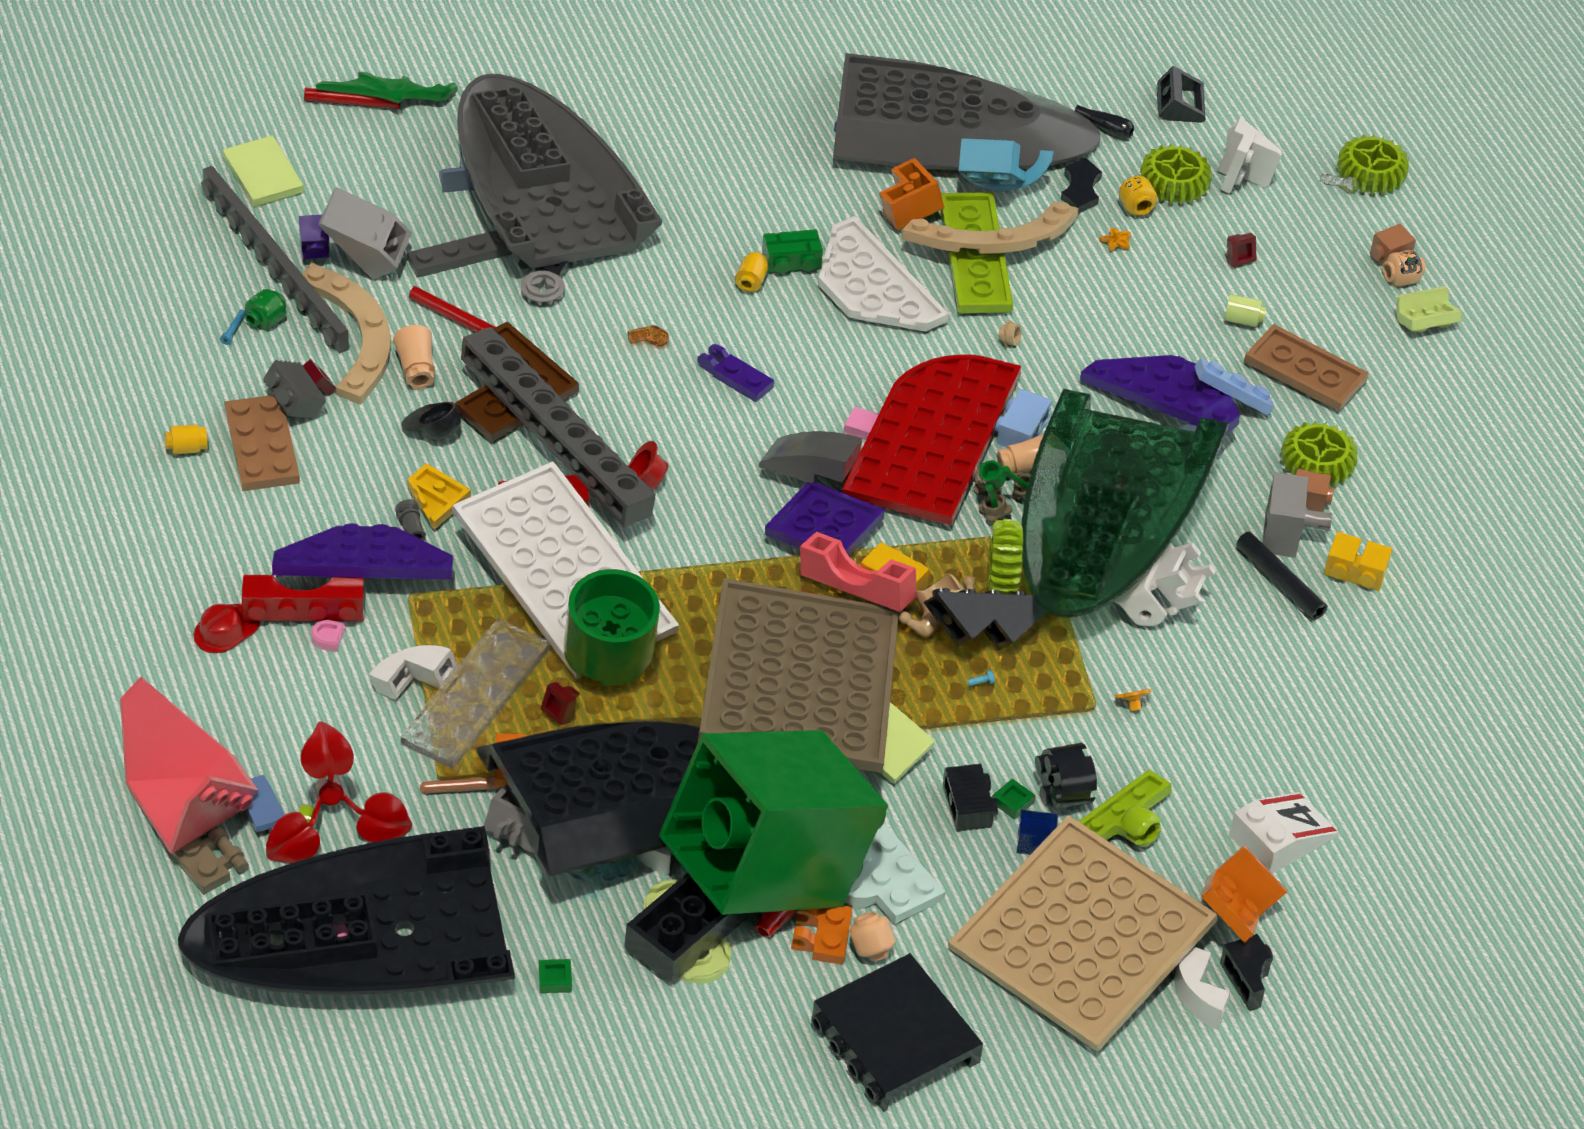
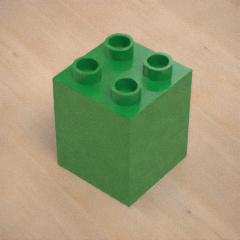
[659,730,889,915]

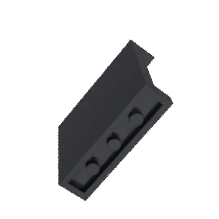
[811,953,983,1112]

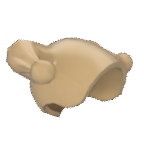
[898,573,977,638]

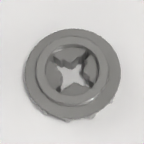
[521,271,565,306]

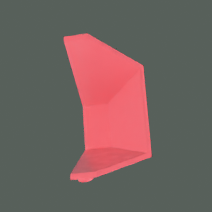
[120,677,259,854]

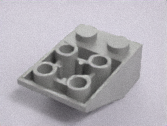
[319,187,412,280]

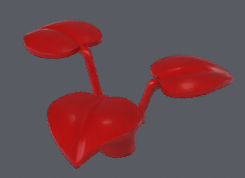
[266,721,412,863]

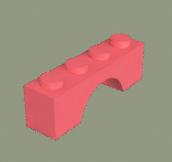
[800,532,916,612]

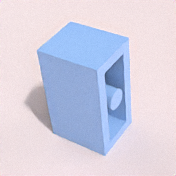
[995,389,1052,447]

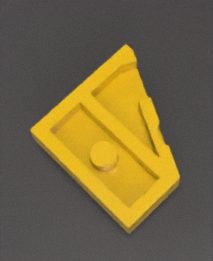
[407,463,471,529]

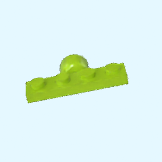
[1078,769,1172,847]

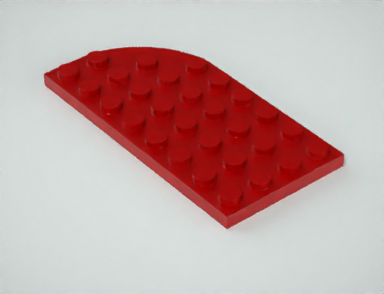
[842,354,1021,525]

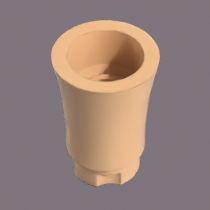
[393,325,435,390]
[996,430,1061,476]

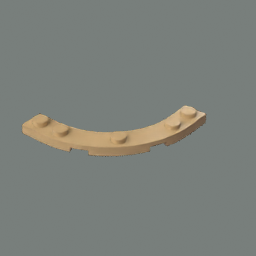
[901,202,1079,254]
[302,263,391,405]

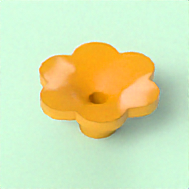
[1115,689,1152,711]

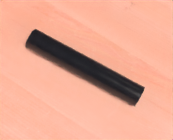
[1236,531,1328,620]

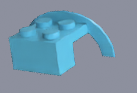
[958,139,1054,191]

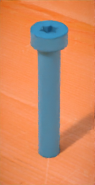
[220,309,245,345]

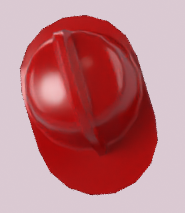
[628,441,668,490]
[193,604,260,654]

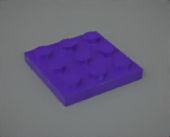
[765,482,884,556]

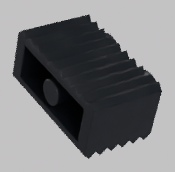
[943,763,998,832]

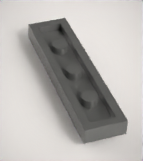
[407,230,513,278]

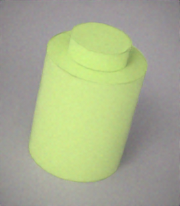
[1224,294,1267,327]

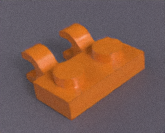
[791,906,853,965]

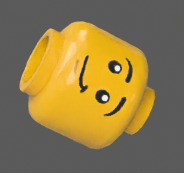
[1119,176,1157,216]

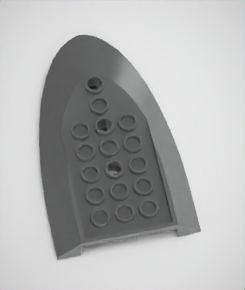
[833,53,1100,170]
[457,73,662,268]

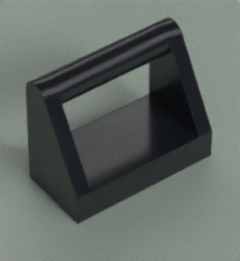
[1157,66,1206,123]

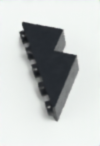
[923,588,1061,651]

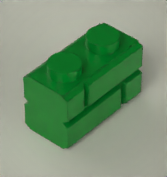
[762,229,823,273]

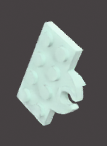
[845,823,946,924]

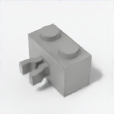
[484,785,539,855]

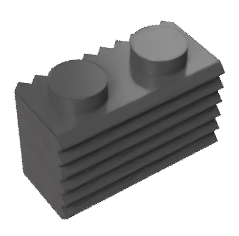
[263,360,326,418]

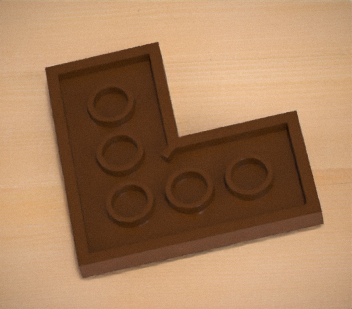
[455,321,579,442]

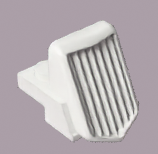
[1218,117,1282,193]

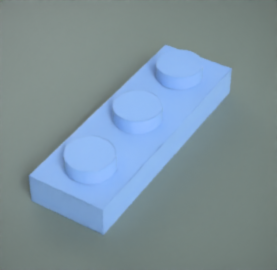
[1194,358,1274,416]

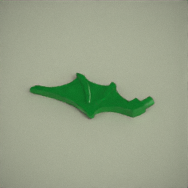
[316,71,458,103]

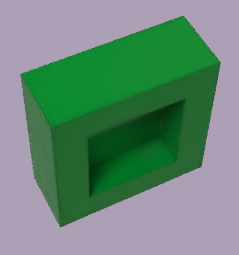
[992,778,1036,820]
[538,959,572,993]

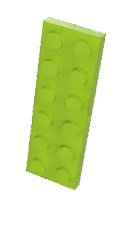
[941,192,1013,314]

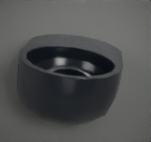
[401,402,461,440]

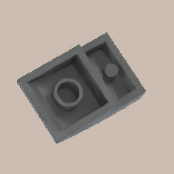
[759,431,863,484]

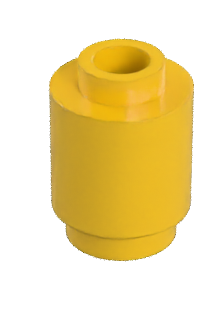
[735,252,768,292]
[164,424,208,455]

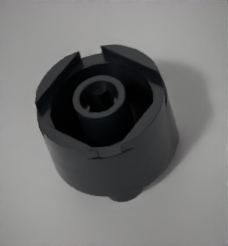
[1035,742,1097,809]

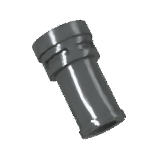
[395,499,426,540]

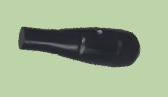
[1074,105,1135,140]

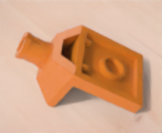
[1201,845,1288,943]

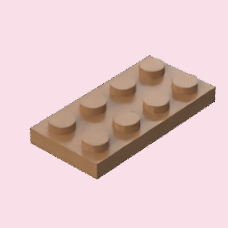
[1244,324,1369,411]
[224,395,300,491]

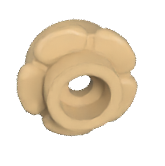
[999,320,1022,347]

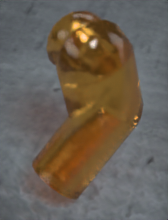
[627,325,669,347]

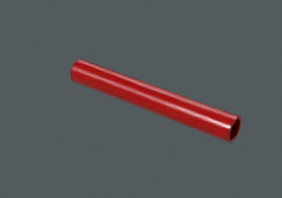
[304,87,401,109]
[409,286,496,332]

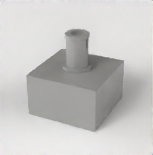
[1262,472,1333,558]

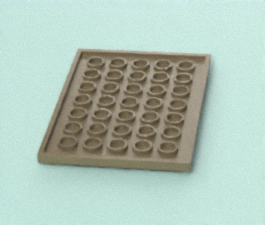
[698,578,899,773]

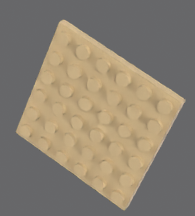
[948,815,1217,1052]

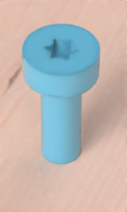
[967,670,995,687]

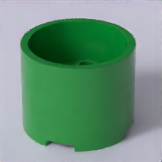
[563,569,660,686]

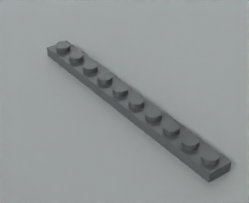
[201,166,349,354]

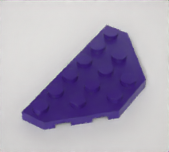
[1080,355,1240,437]
[272,523,453,580]

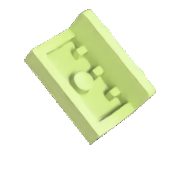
[1397,286,1462,332]

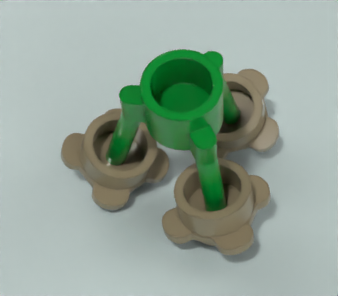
[974,460,1044,522]

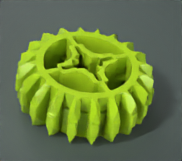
[1337,134,1409,195]
[1140,144,1212,205]
[1281,421,1358,487]
[987,519,1023,594]

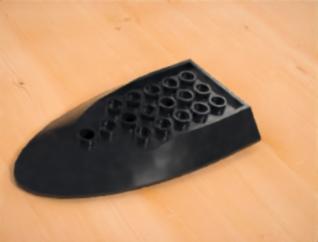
[476,717,701,877]
[178,826,515,995]

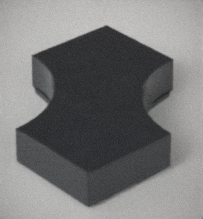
[1061,157,1102,214]

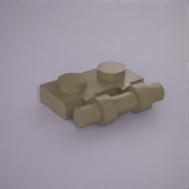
[169,826,249,895]

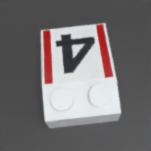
[1229,792,1339,874]

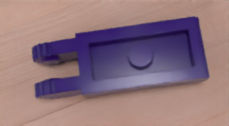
[697,344,774,402]

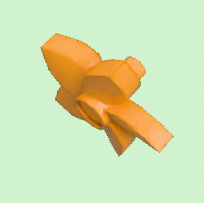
[1099,227,1131,252]

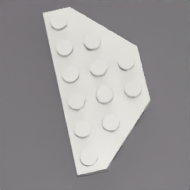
[818,216,949,331]

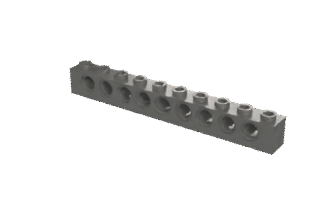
[461,327,656,527]

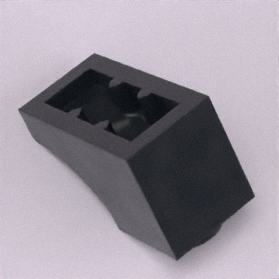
[1220,934,1273,1012]

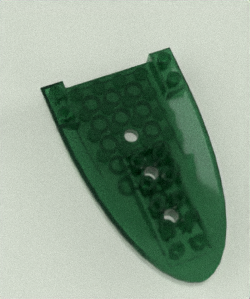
[1021,389,1229,618]

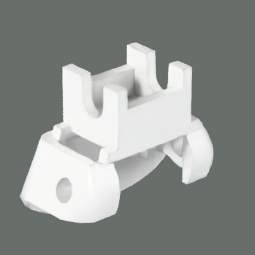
[1112,537,1216,627]

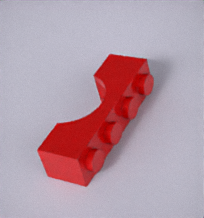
[242,575,364,621]

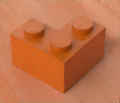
[879,158,945,231]

